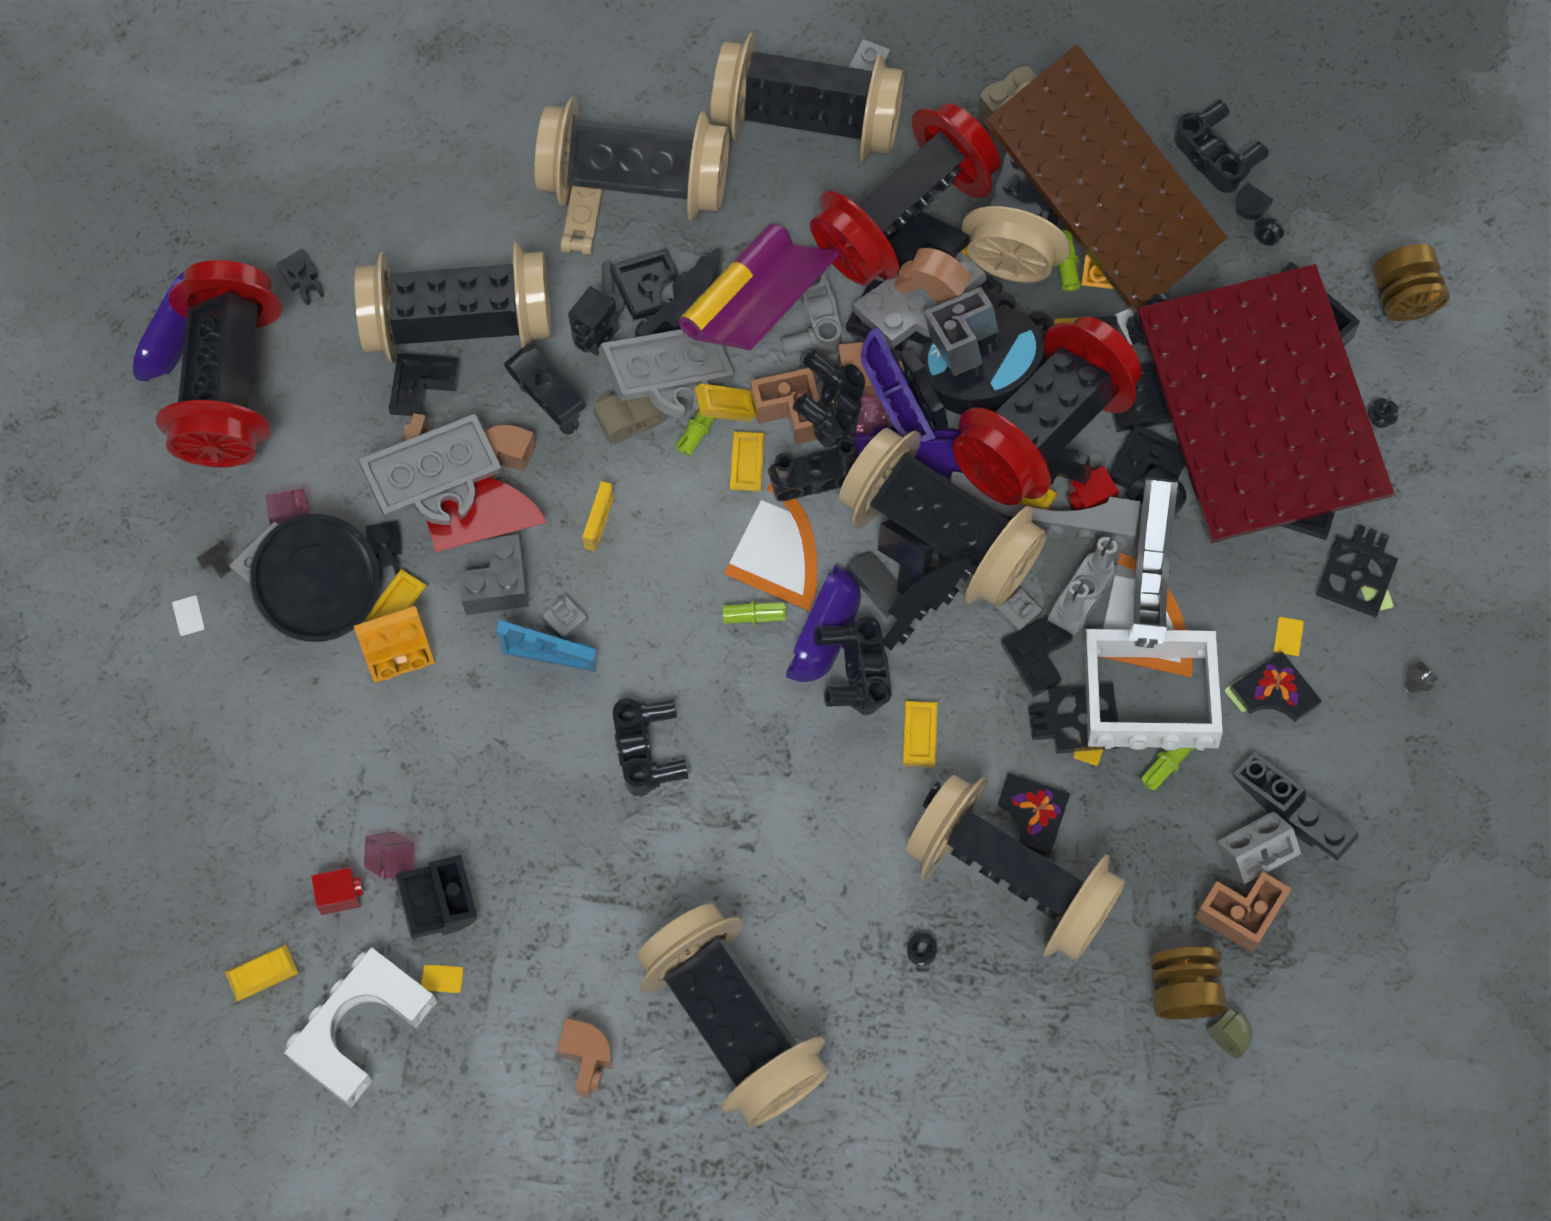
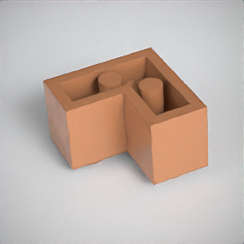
[750,368,819,445]
[1195,871,1292,953]

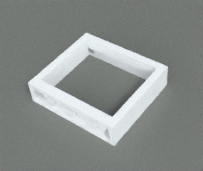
[1084,629,1223,751]

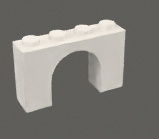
[284,947,437,1108]

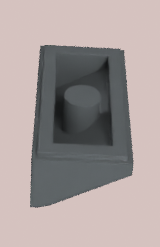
[847,551,902,618]

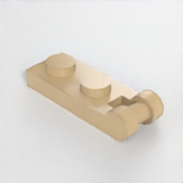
[561,186,603,255]

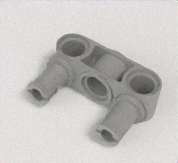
[781,271,842,356]
[1048,537,1118,636]

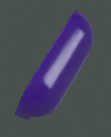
[133,272,187,381]
[861,327,936,442]
[855,426,962,476]
[786,565,861,682]

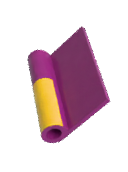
[678,224,839,350]

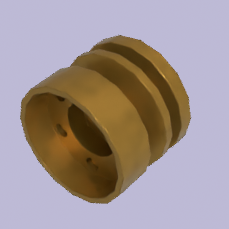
[1372,244,1450,322]
[1149,947,1226,1020]

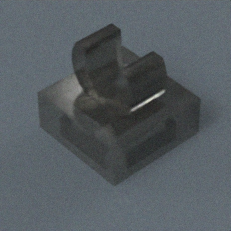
[196,541,231,578]

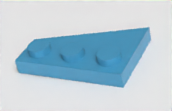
[496,620,598,672]

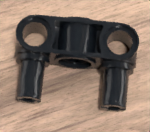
[1174,100,1269,193]
[504,344,586,435]
[793,349,865,448]
[767,438,859,501]
[814,616,892,715]
[612,698,689,796]

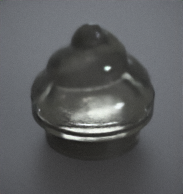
[1404,660,1439,693]

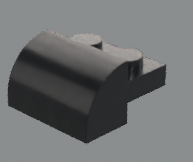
[395,855,477,939]

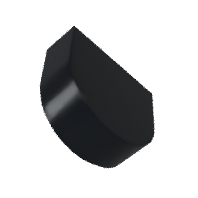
[1236,183,1273,220]

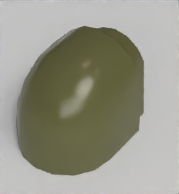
[1206,1007,1252,1058]

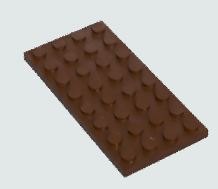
[983,44,1228,313]

